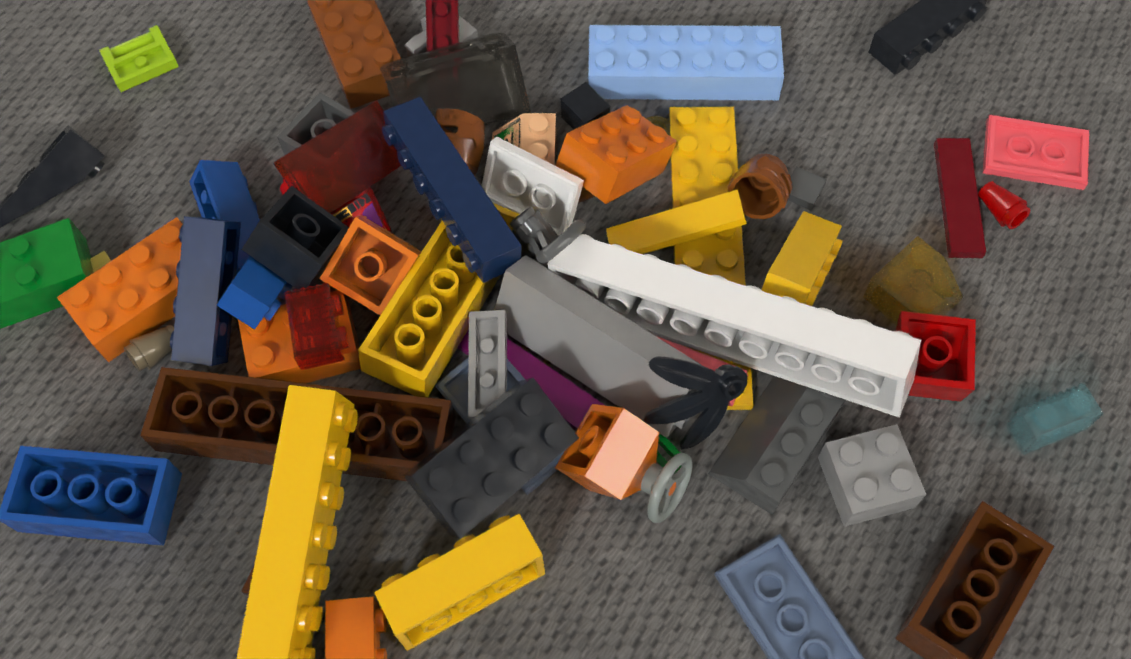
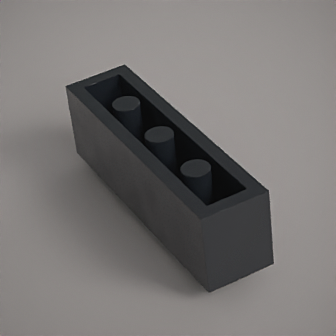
[868,0,987,75]

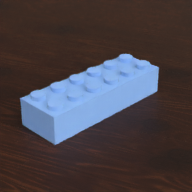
[588,25,784,100]

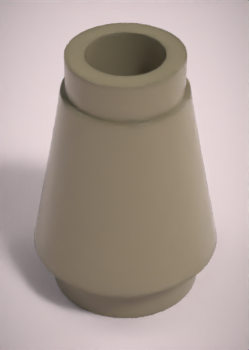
[124,325,174,372]

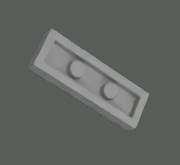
[468,310,507,421]

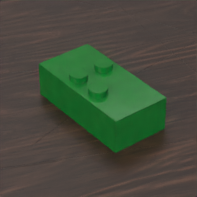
[0,218,94,329]

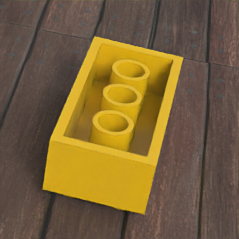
[374,514,545,651]

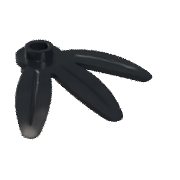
[643,357,748,450]

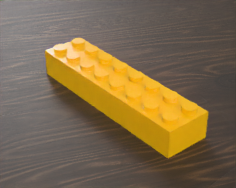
[237,385,358,659]

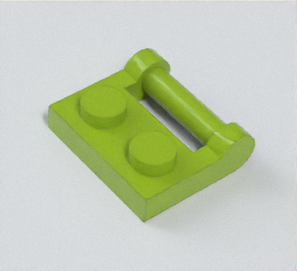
[99,25,179,92]

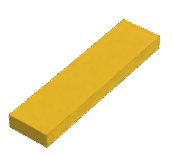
[606,190,747,254]

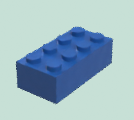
[0,446,182,546]

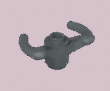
[509,207,585,264]

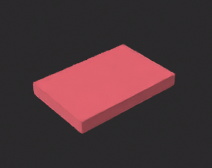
[983,115,1089,190]

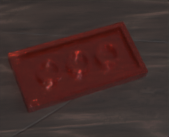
[273,100,401,213]

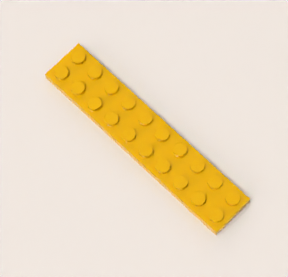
[669,107,754,410]

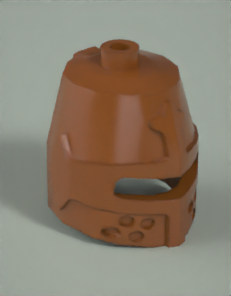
[434,108,485,176]
[728,154,793,219]

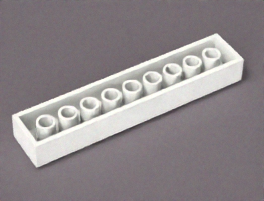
[547,234,921,417]

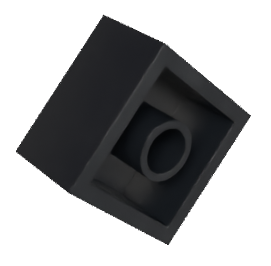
[241,186,349,293]

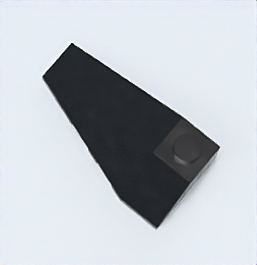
[0,125,104,228]

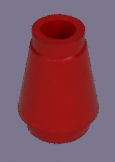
[978,181,1030,229]

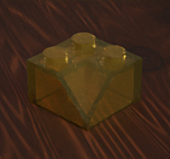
[863,236,963,326]

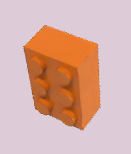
[555,105,677,204]
[238,290,361,384]

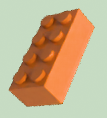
[57,217,183,362]

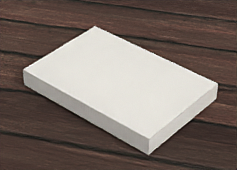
[481,137,584,236]

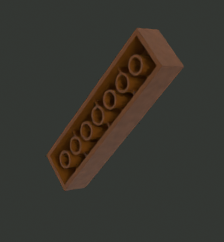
[140,367,456,482]

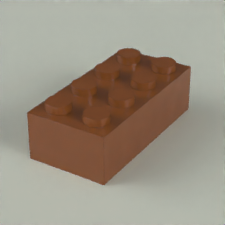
[307,0,410,109]

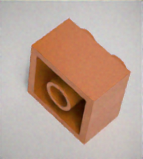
[319,215,422,315]

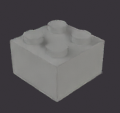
[818,424,926,527]

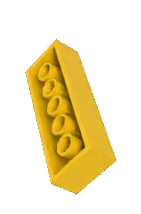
[358,202,519,398]

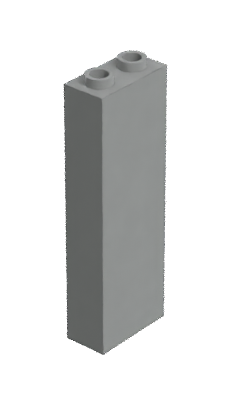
[494,255,703,438]

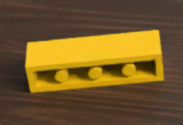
[761,211,843,306]

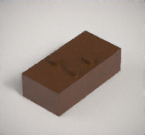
[895,501,1054,659]

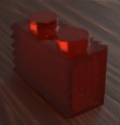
[285,283,349,370]

